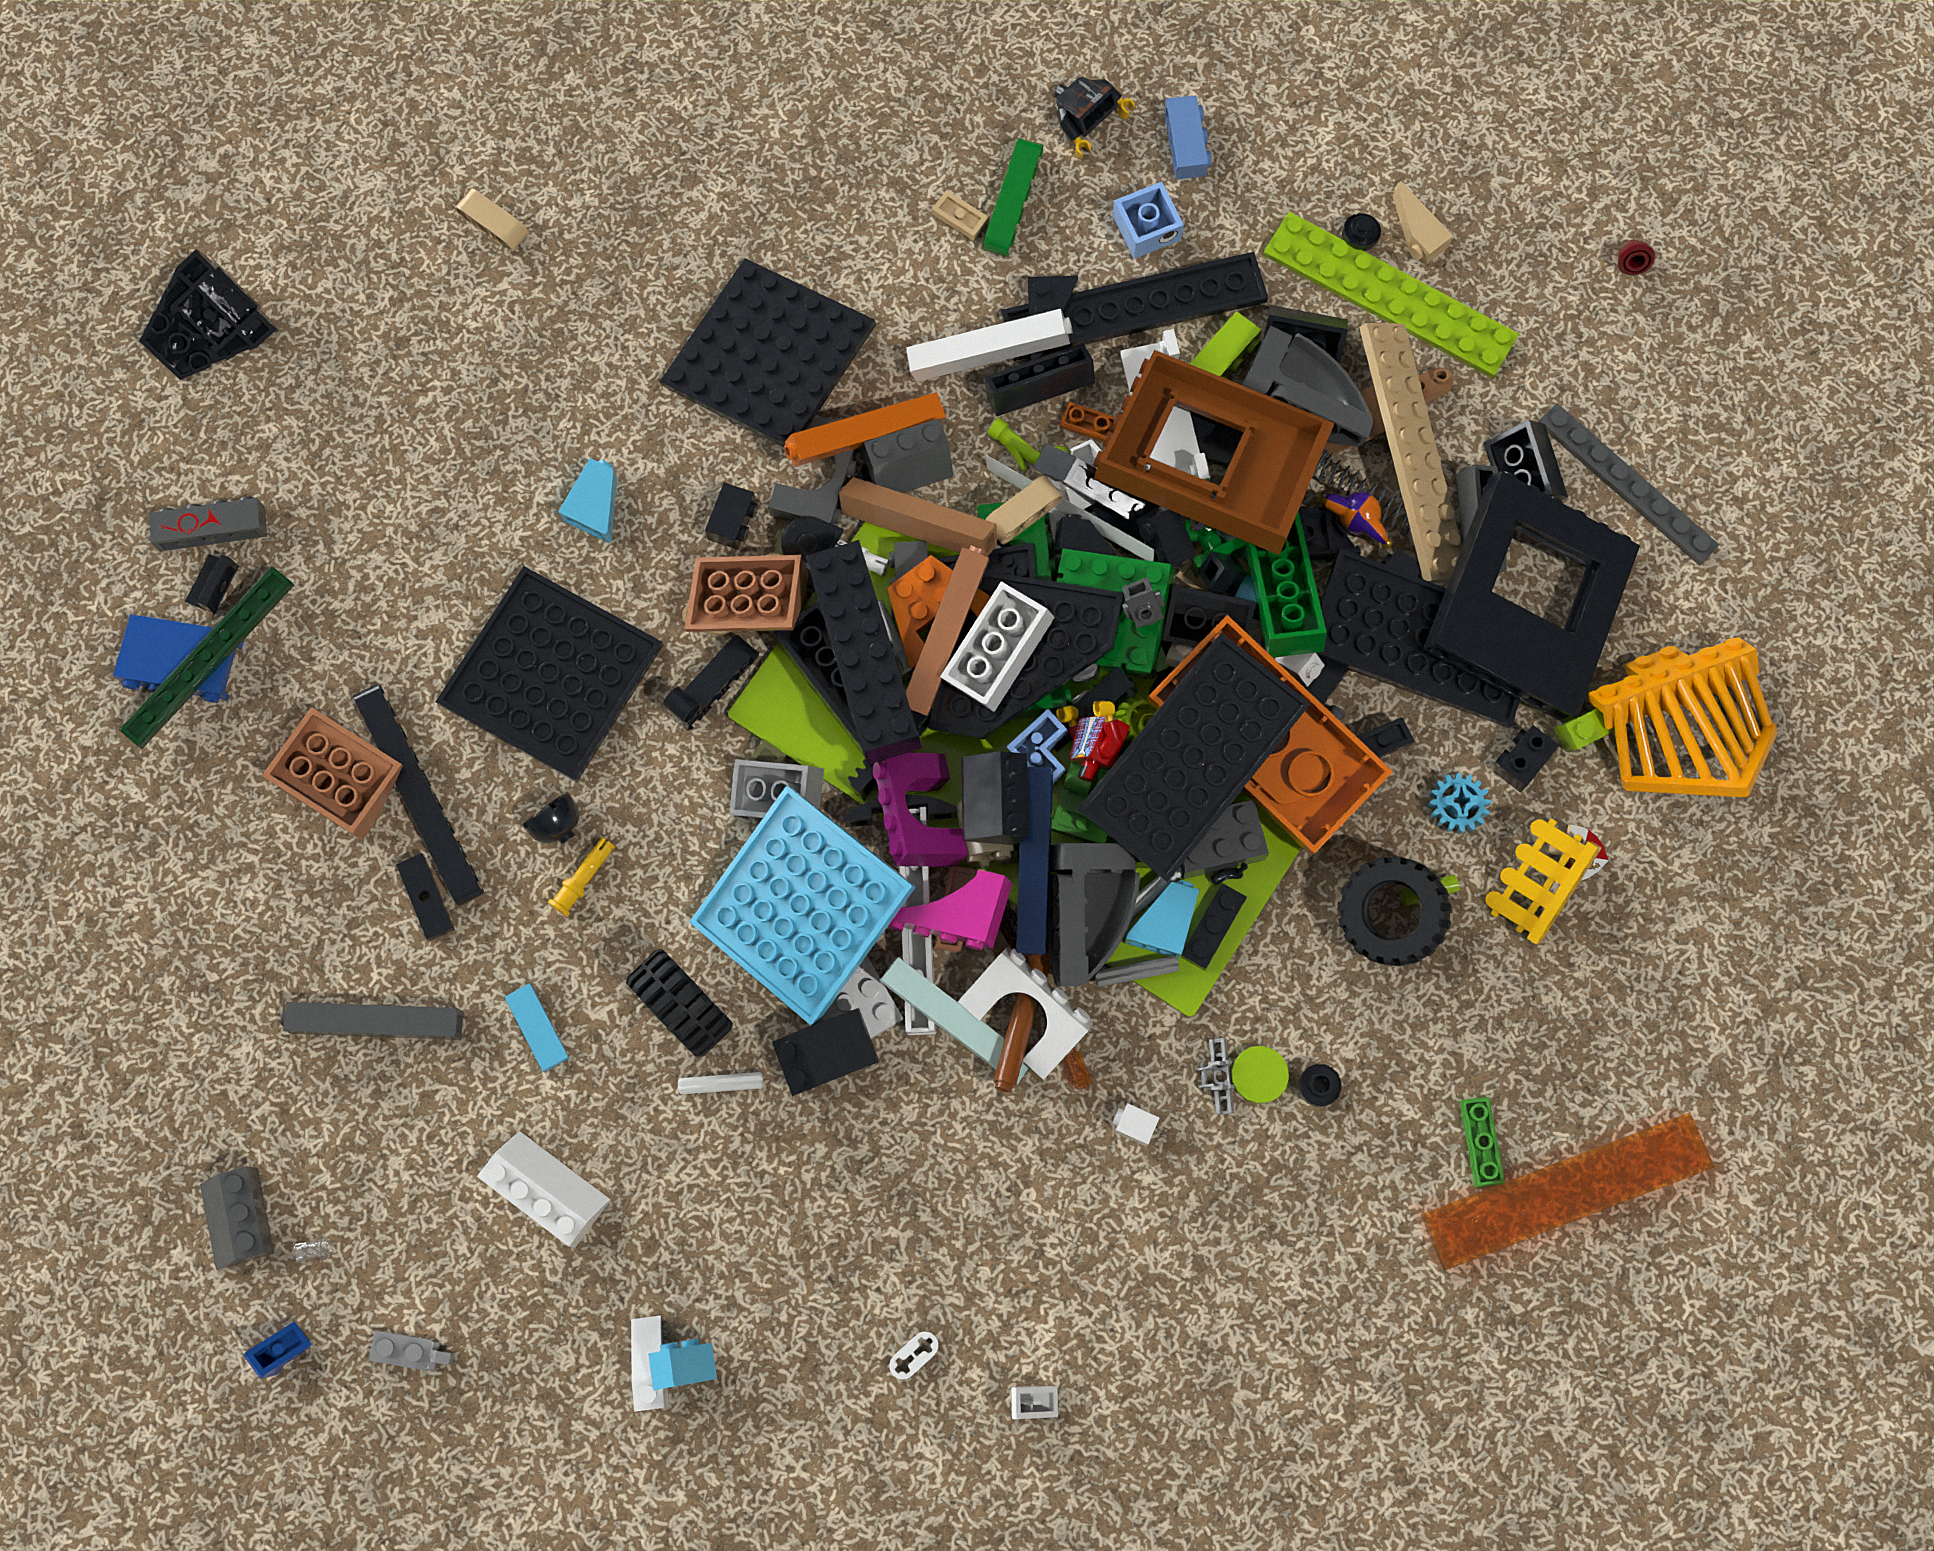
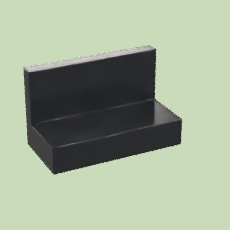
[185,554,239,614]

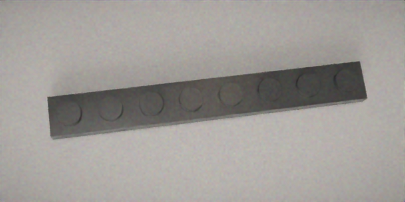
[1539,403,1719,566]

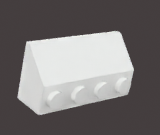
[477,1131,611,1248]

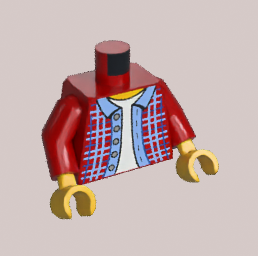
[1056,700,1130,783]

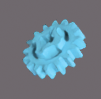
[1428,773,1491,834]

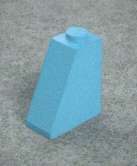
[558,458,617,543]
[1124,880,1199,959]

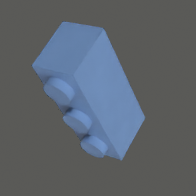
[1164,95,1212,180]

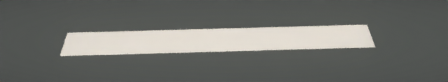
[986,455,1154,561]

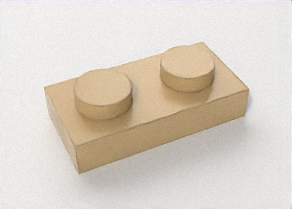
[931,190,989,241]

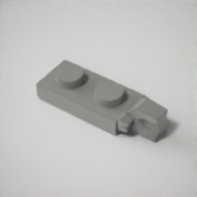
[368,1330,455,1371]

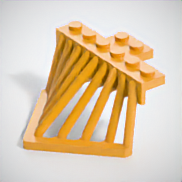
[1588,637,1777,797]

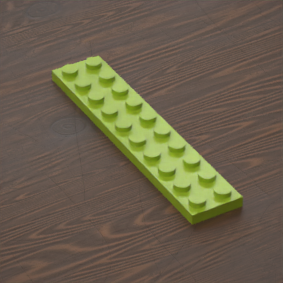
[1263,211,1519,379]

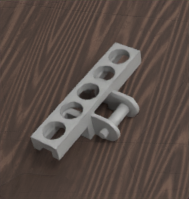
[1196,1038,1235,1115]

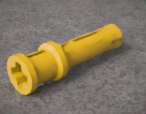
[547,837,615,917]

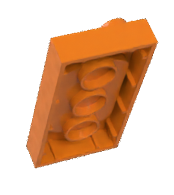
[1147,615,1393,855]

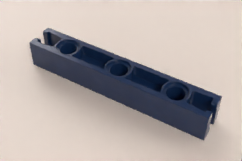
[1016,767,1053,955]

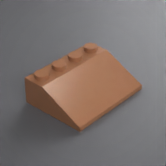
[685,555,809,632]
[262,707,403,840]

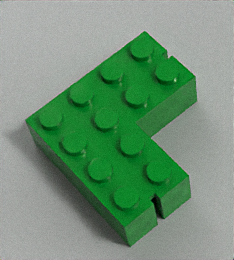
[1056,549,1175,679]

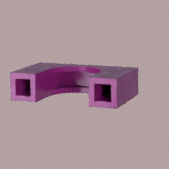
[873,753,968,867]

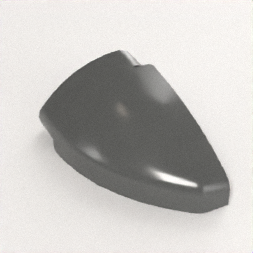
[1241,326,1373,447]
[1048,843,1140,987]

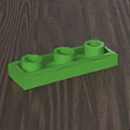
[1459,1097,1505,1188]

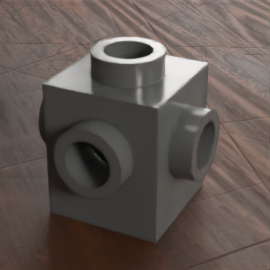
[1122,577,1165,628]

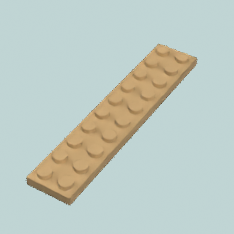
[1359,323,1462,583]

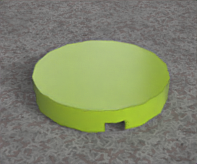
[1231,1046,1289,1104]

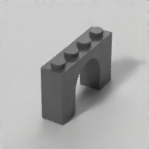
[768,415,862,525]

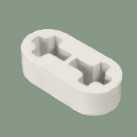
[889,1332,939,1380]

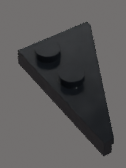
[1027,275,1078,361]

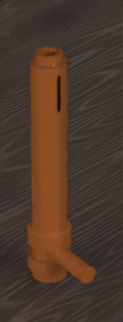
[993,945,1053,1093]

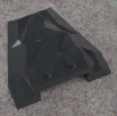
[139,249,277,380]

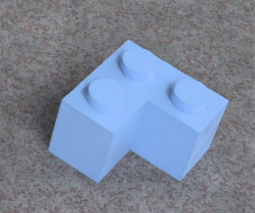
[1007,709,1069,785]

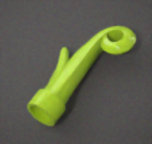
[987,417,1071,471]

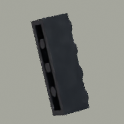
[984,343,1095,417]

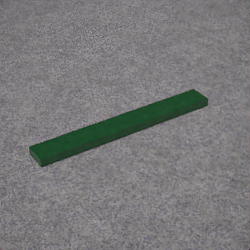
[119,566,295,749]

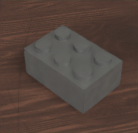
[1180,799,1269,880]

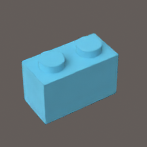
[648,1339,717,1390]

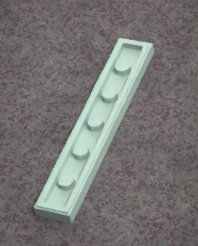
[880,957,1029,1084]

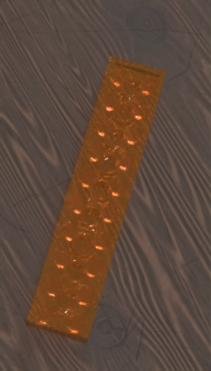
[1421,1112,1715,1270]

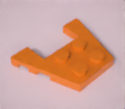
[887,555,991,670]

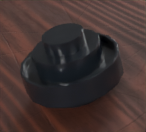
[1342,213,1381,251]
[1298,1064,1342,1107]

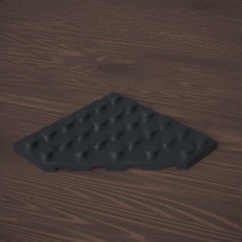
[928,571,1125,739]

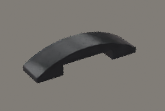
[844,794,957,827]

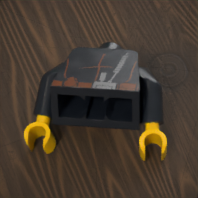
[1055,77,1135,159]

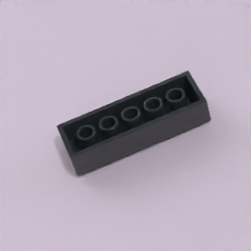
[773,601,875,767]

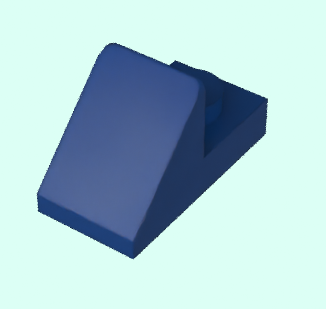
[243,1321,312,1379]

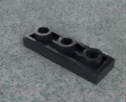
[396,853,455,941]

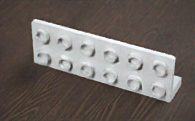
[1121,329,1210,482]

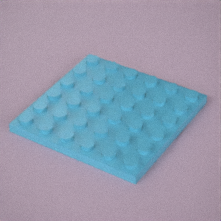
[689,785,916,1026]

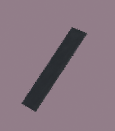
[1054,666,1133,752]

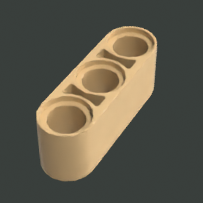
[455,189,529,252]
[986,475,1063,544]

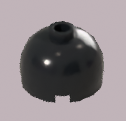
[522,791,580,844]

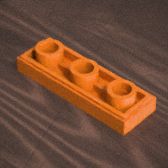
[1059,401,1115,442]

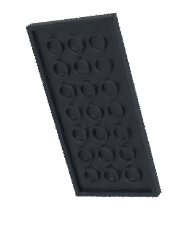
[1316,548,1520,728]
[1078,633,1311,882]

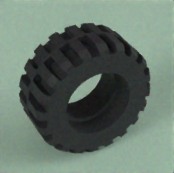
[1338,856,1452,966]
[626,949,733,1058]

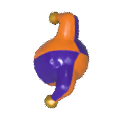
[1317,492,1393,549]

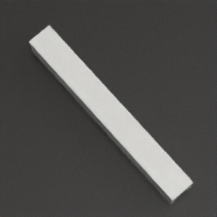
[900,807,936,1035]

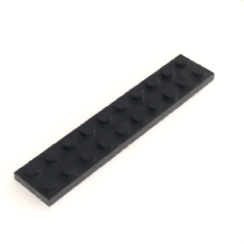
[1001,252,1268,361]

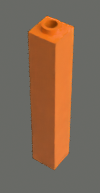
[784,392,946,467]

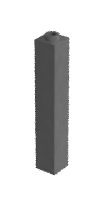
[281,1002,464,1040]

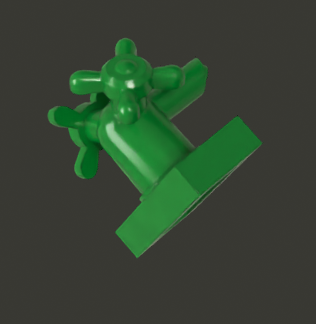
[1184,519,1246,578]

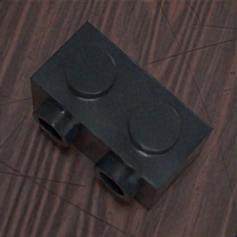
[705,483,759,550]
[1136,506,1196,568]
[1494,725,1560,793]

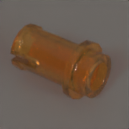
[1064,1051,1093,1090]

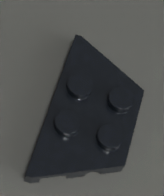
[1298,507,1361,560]

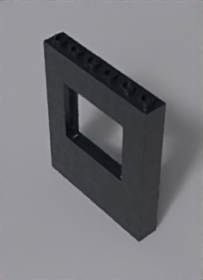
[1423,471,1640,723]

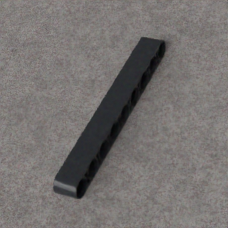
[353,683,485,907]

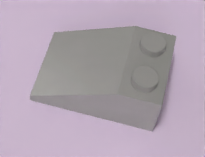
[729,759,824,818]

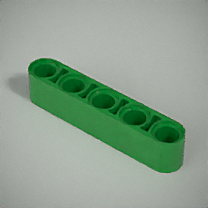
[983,138,1044,257]

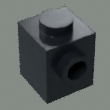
[1197,551,1248,595]

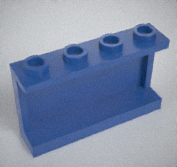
[113,614,245,703]

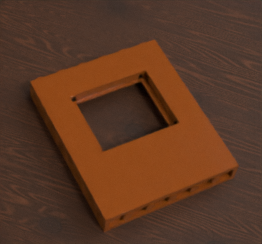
[1093,350,1334,555]

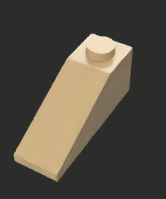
[1393,181,1453,265]

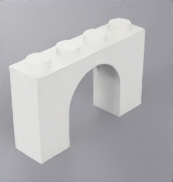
[958,946,1093,1080]

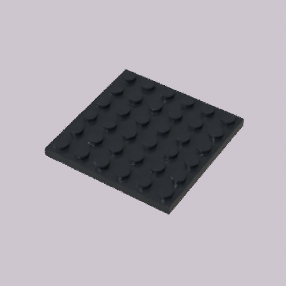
[660,258,876,447]
[435,566,663,783]

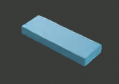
[505,983,570,1072]

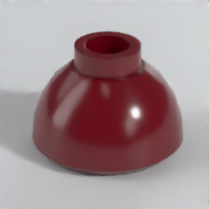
[1617,240,1655,275]

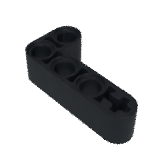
[663,635,759,731]

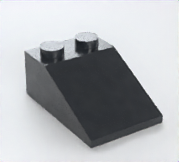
[772,1008,880,1096]

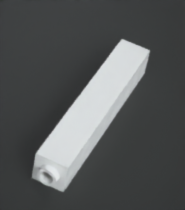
[906,309,1072,381]

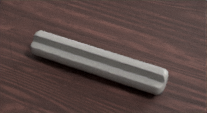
[1095,956,1179,987]

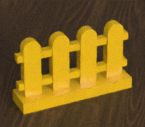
[1485,818,1602,944]

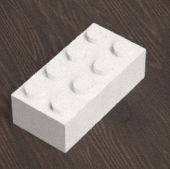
[940,582,1055,712]

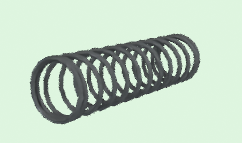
[1313,449,1410,537]

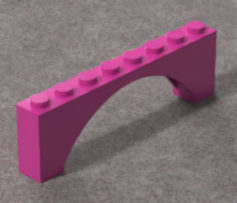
[888,870,1012,951]

